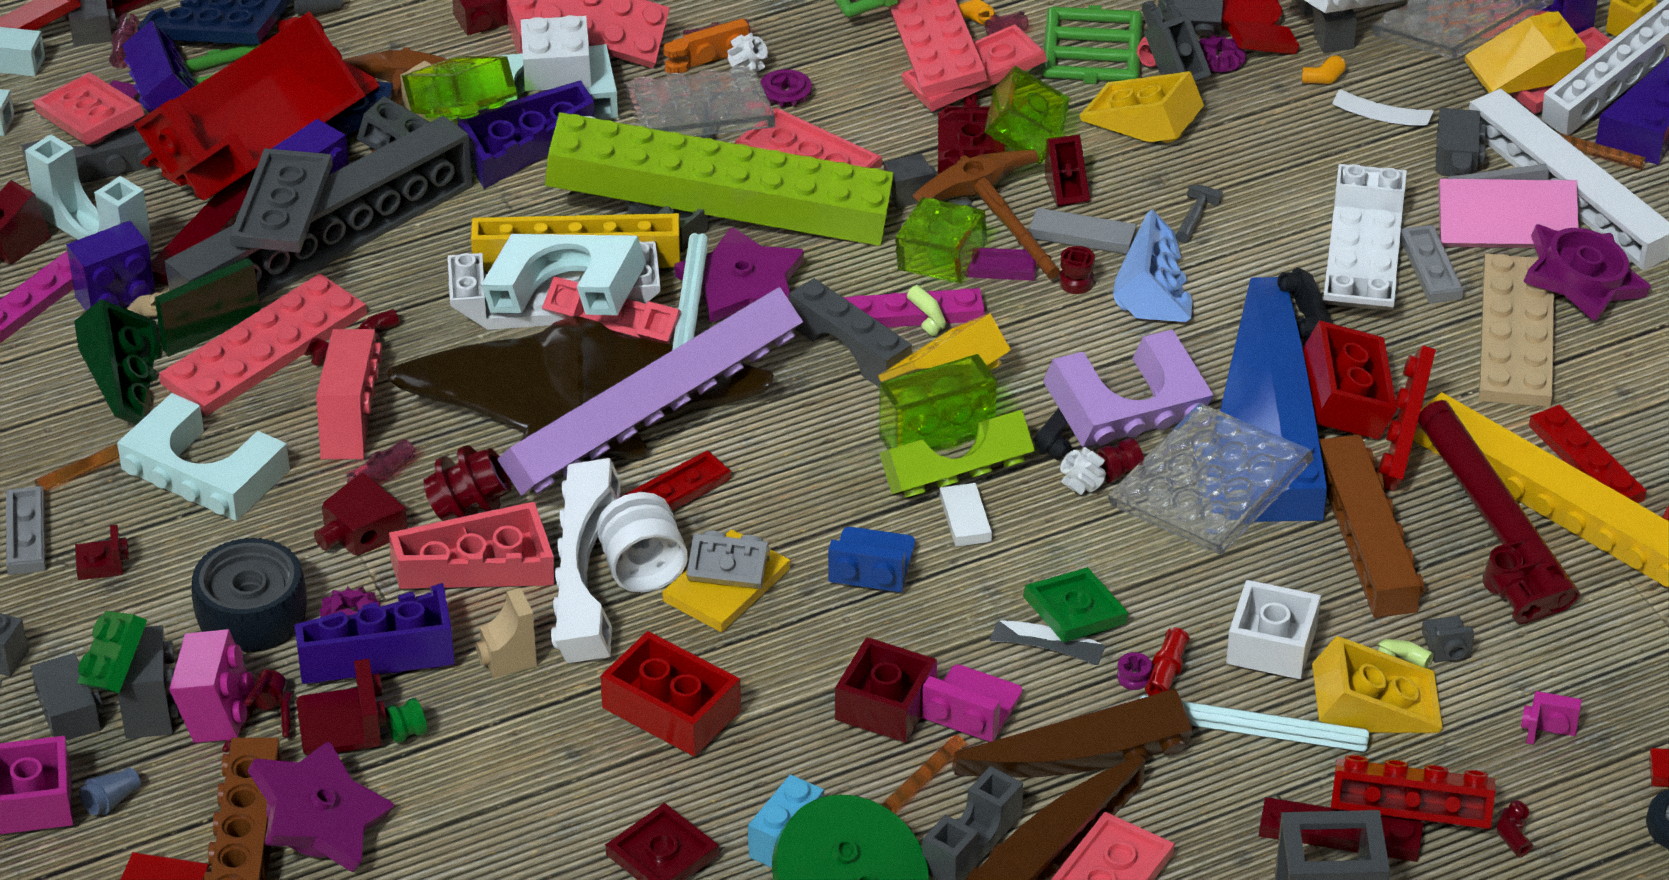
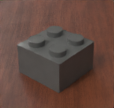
[118,625,179,739]

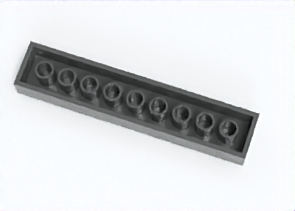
[165,115,473,301]

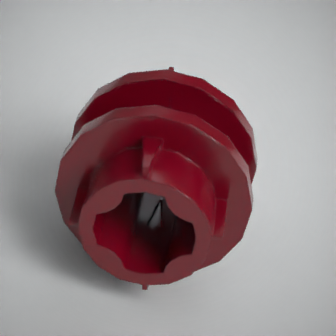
[423,445,512,521]

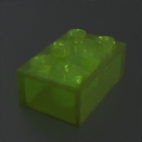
[401,56,517,119]
[879,354,997,452]

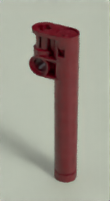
[1418,400,1580,624]

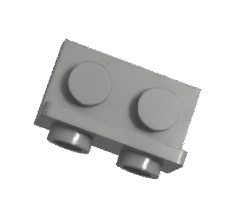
[686,531,770,589]

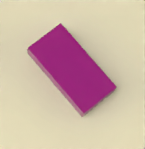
[966,247,1036,281]

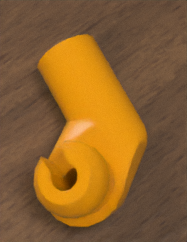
[958,0,996,25]
[1302,55,1346,84]

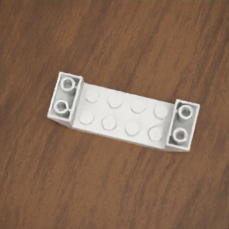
[1323,164,1407,311]
[448,241,661,330]

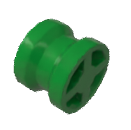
[385,698,428,744]

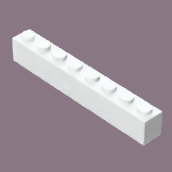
[1469,88,1669,270]

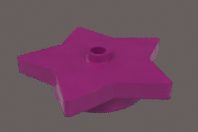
[1523,224,1651,321]
[674,227,804,322]
[248,742,394,872]

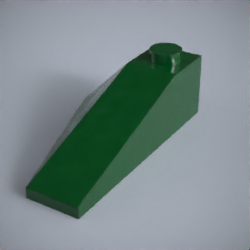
[74,299,160,425]

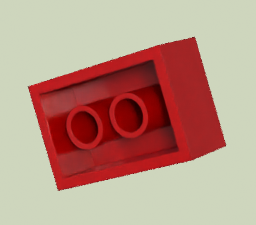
[1302,320,1397,440]
[600,631,741,757]

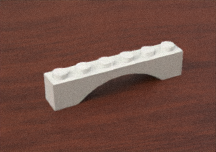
[551,458,621,663]

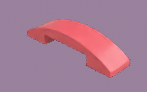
[542,276,681,344]

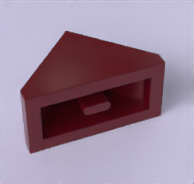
[1045,134,1090,206]

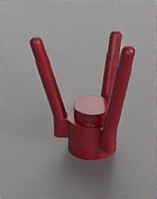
[222,669,292,753]

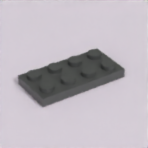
[230,148,333,253]

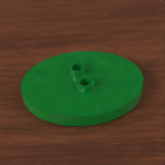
[772,794,929,880]

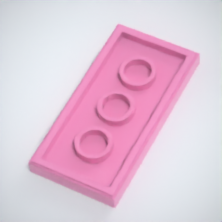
[1438,179,1578,248]

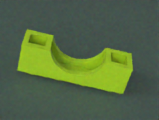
[879,409,1035,498]

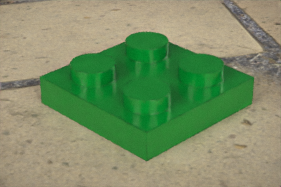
[1023,567,1129,643]
[77,611,147,694]

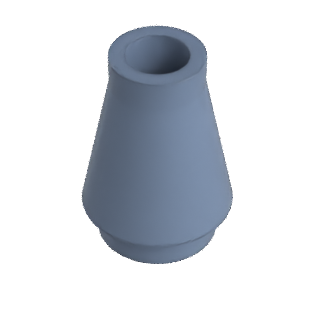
[79,767,141,815]

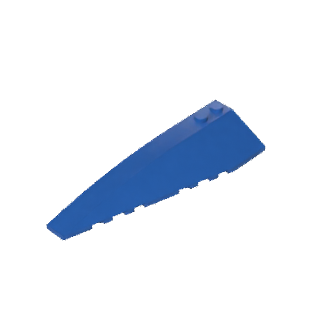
[1207,277,1327,523]

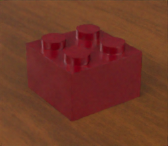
[835,637,937,743]

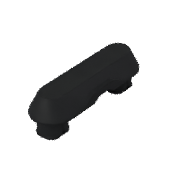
[1277,267,1332,339]
[1033,408,1071,460]

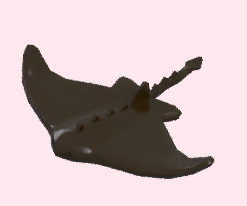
[387,316,774,543]

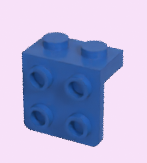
[828,527,915,593]

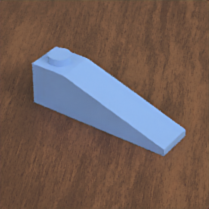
[1113,209,1193,322]

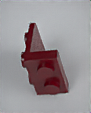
[296,659,387,756]

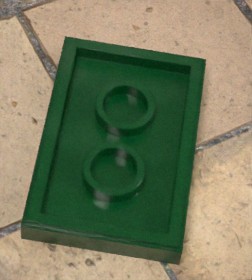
[155,258,260,357]

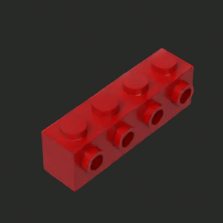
[1331,755,1496,829]

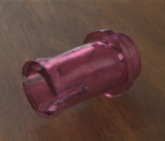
[985,11,1029,35]

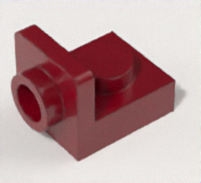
[75,525,129,580]

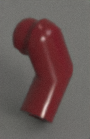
[357,309,399,342]
[1497,800,1533,857]

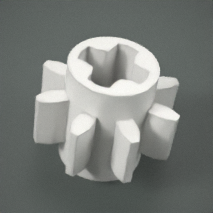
[727,33,768,75]
[1060,447,1106,495]

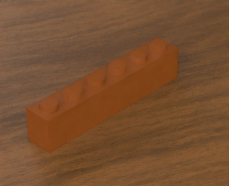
[1319,434,1425,618]

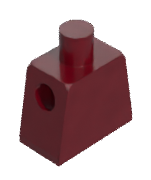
[0,180,51,264]
[314,472,408,556]

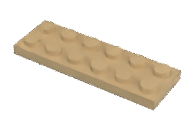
[1479,253,1554,407]

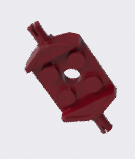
[938,94,1005,196]

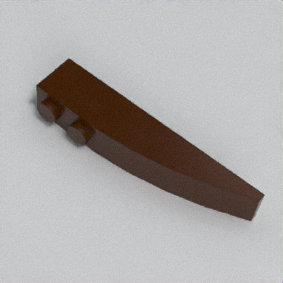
[952,689,1192,778]
[967,755,1145,880]

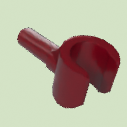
[304,338,329,366]

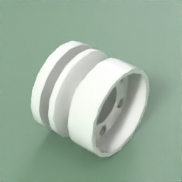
[597,492,688,593]

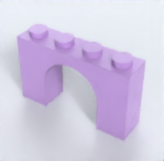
[1043,329,1213,447]

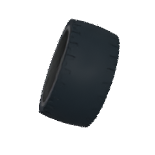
[191,538,307,652]

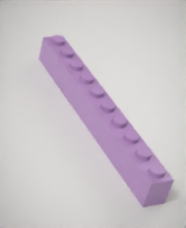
[497,287,803,496]

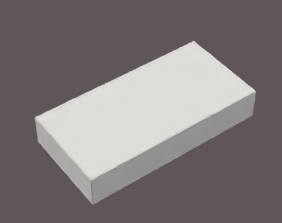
[940,483,992,547]

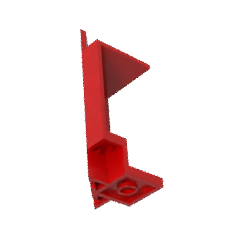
[133,11,380,201]

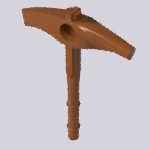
[343,47,469,152]
[912,150,1060,279]

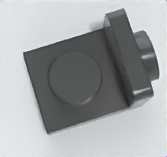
[1421,615,1474,663]

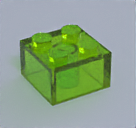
[984,66,1070,164]
[895,197,987,283]

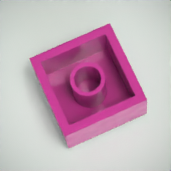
[169,629,254,743]
[0,736,73,834]

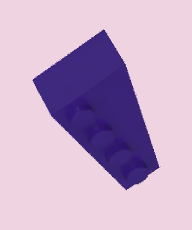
[122,20,195,113]
[1595,56,1669,165]
[458,80,594,189]
[295,583,455,684]

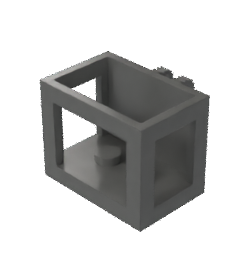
[1274,810,1390,880]

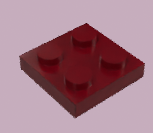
[605,803,719,880]

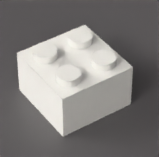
[521,15,591,91]
[1226,580,1321,680]

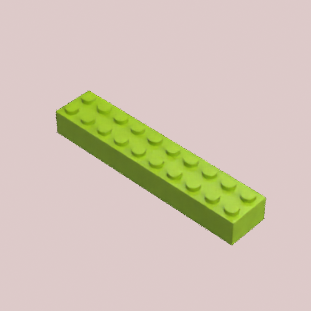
[544,112,894,246]

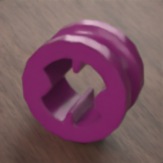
[1117,652,1152,690]

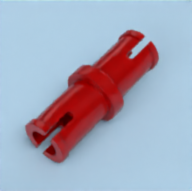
[1145,627,1190,696]

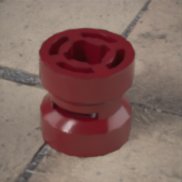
[1059,246,1095,294]
[1096,438,1145,483]

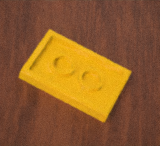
[662,529,790,633]

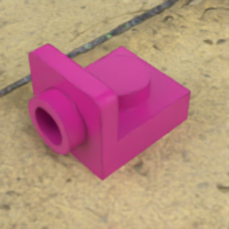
[1521,691,1582,745]

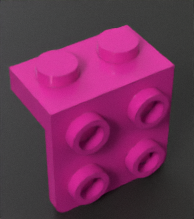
[922,664,1022,742]

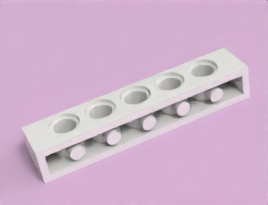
[1542,0,1669,137]

